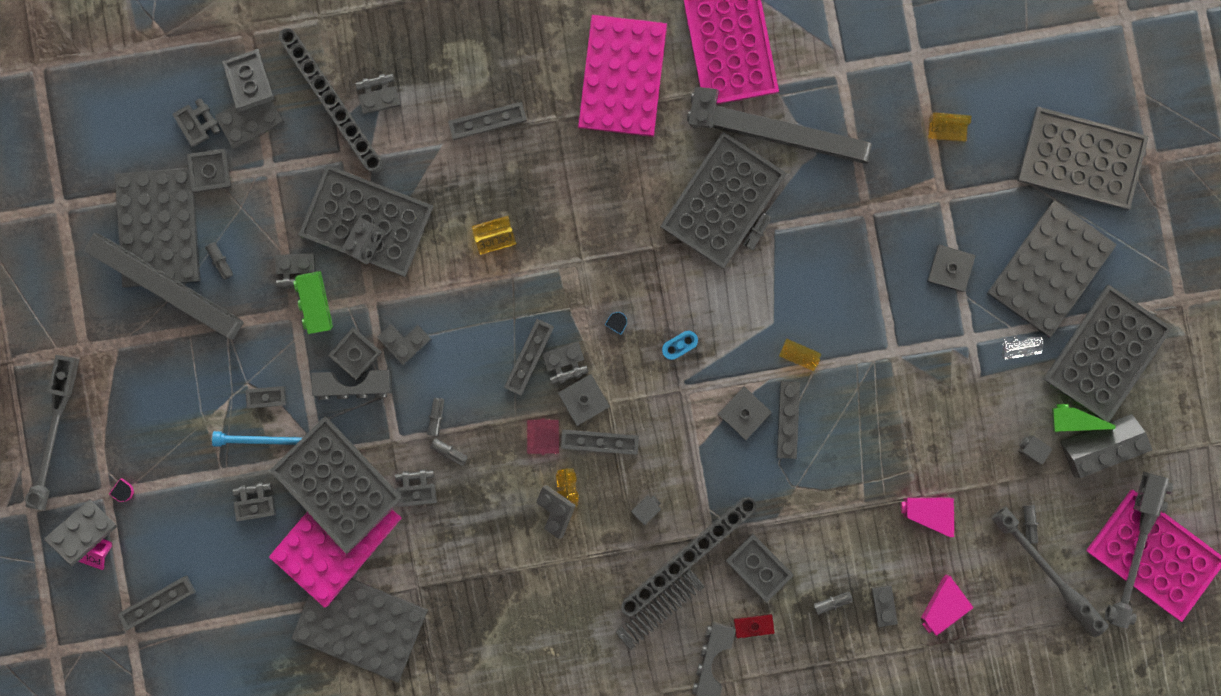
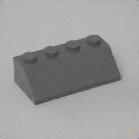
[1060,414,1153,478]

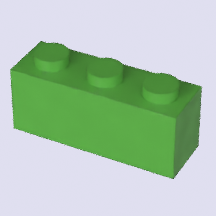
[294,271,333,334]

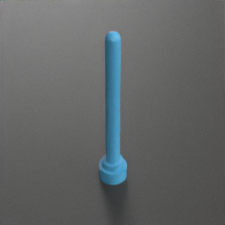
[212,431,303,447]

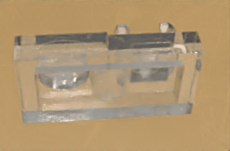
[1002,336,1044,360]

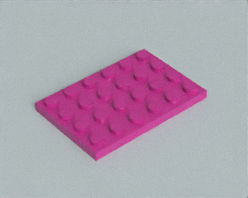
[683,0,779,104]
[578,15,667,137]
[1086,490,1221,622]
[269,510,402,607]

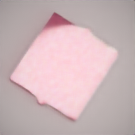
[527,418,559,455]

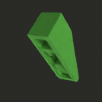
[1052,404,1115,432]

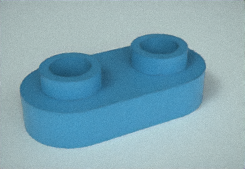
[662,331,698,360]

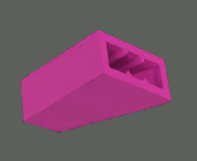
[901,497,954,537]
[921,575,974,636]

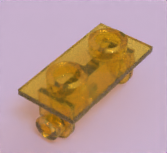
[779,338,821,371]
[556,468,579,507]

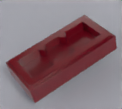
[734,614,775,639]

